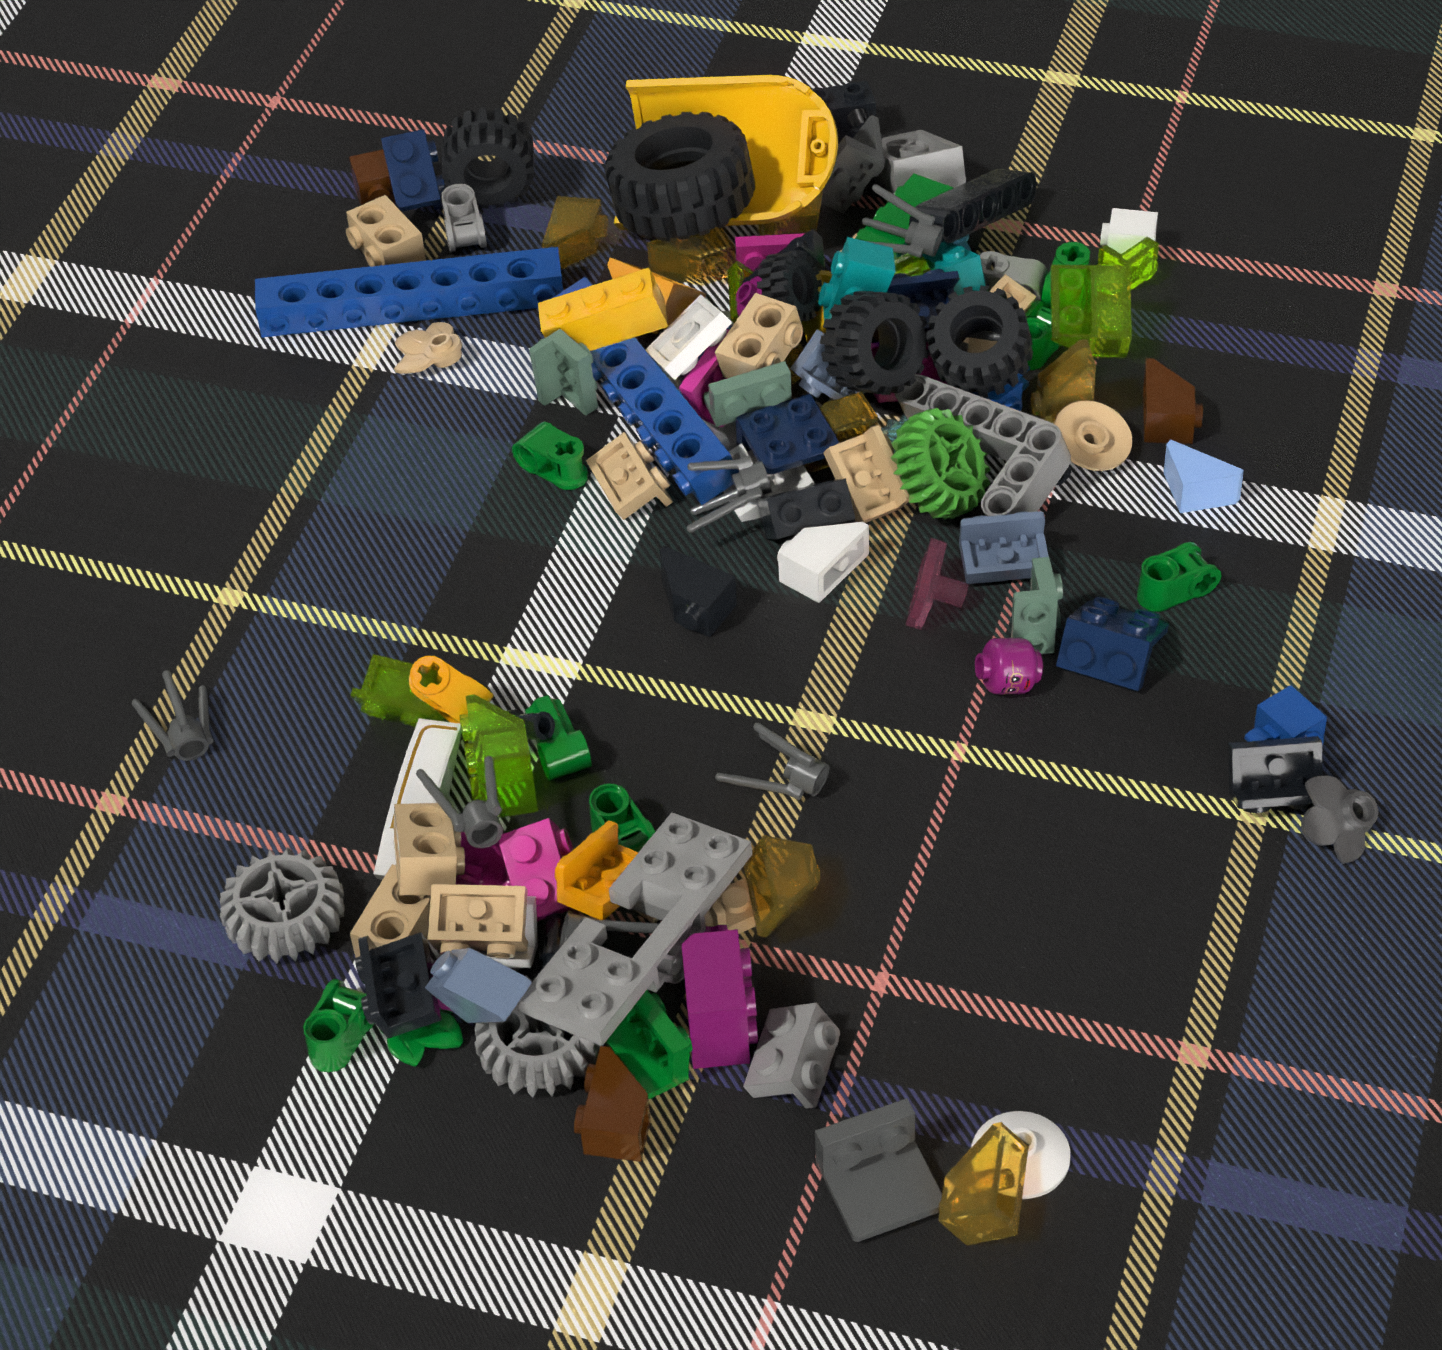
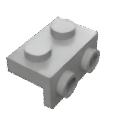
[743,1003,840,1109]

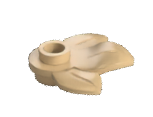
[394,322,462,374]

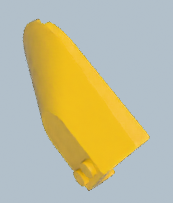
[614,75,838,230]

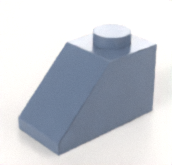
[425,948,532,1023]

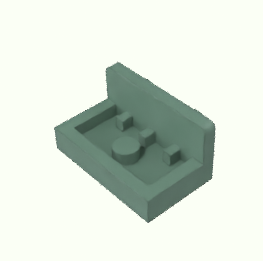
[529,329,598,416]
[704,361,792,427]
[1011,557,1063,654]

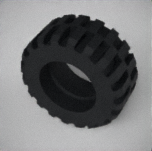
[605,112,755,241]

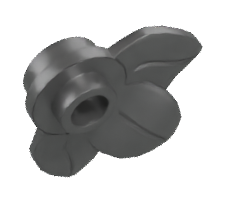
[1301,776,1378,864]

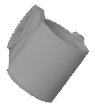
[442,184,487,253]
[979,251,1048,301]

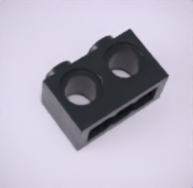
[811,81,876,143]
[757,478,856,539]

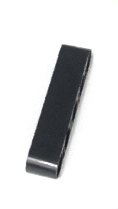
[909,169,1037,243]

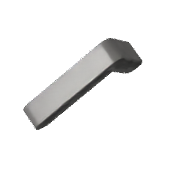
[895,374,1071,516]

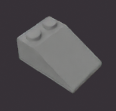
[872,130,966,194]

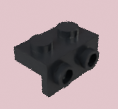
[1228,736,1322,813]
[355,932,441,1039]

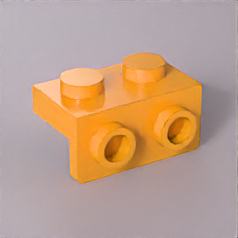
[555,820,639,920]

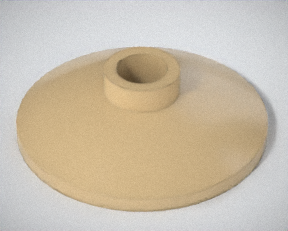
[1054,401,1132,471]

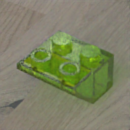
[1051,265,1132,357]
[459,694,538,818]

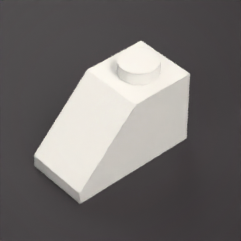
[777,522,869,603]

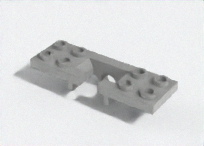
[518,812,752,1046]

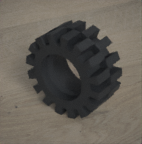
[757,250,822,322]

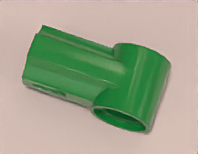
[525,695,592,781]

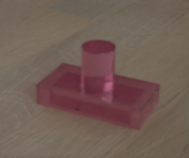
[905,538,969,630]

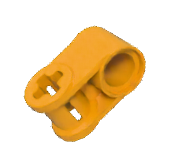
[409,656,494,732]

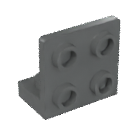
[814,115,885,214]
[815,1098,946,1242]

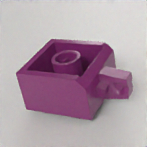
[681,925,758,1069]

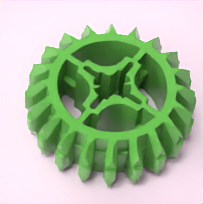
[890,408,991,519]

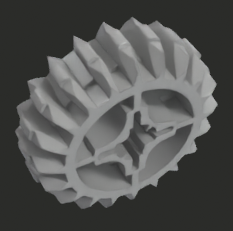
[220,847,345,964]
[474,975,600,1098]

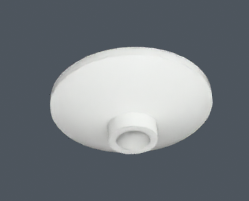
[971,1111,1071,1199]

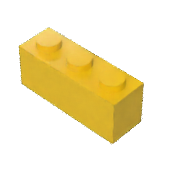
[538,268,669,351]

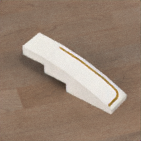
[373,718,463,880]

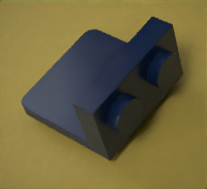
[736,394,839,474]
[1056,597,1169,691]

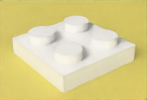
[646,294,732,380]

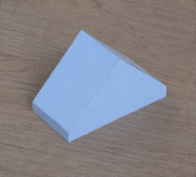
[1164,439,1244,513]

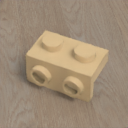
[823,425,909,523]

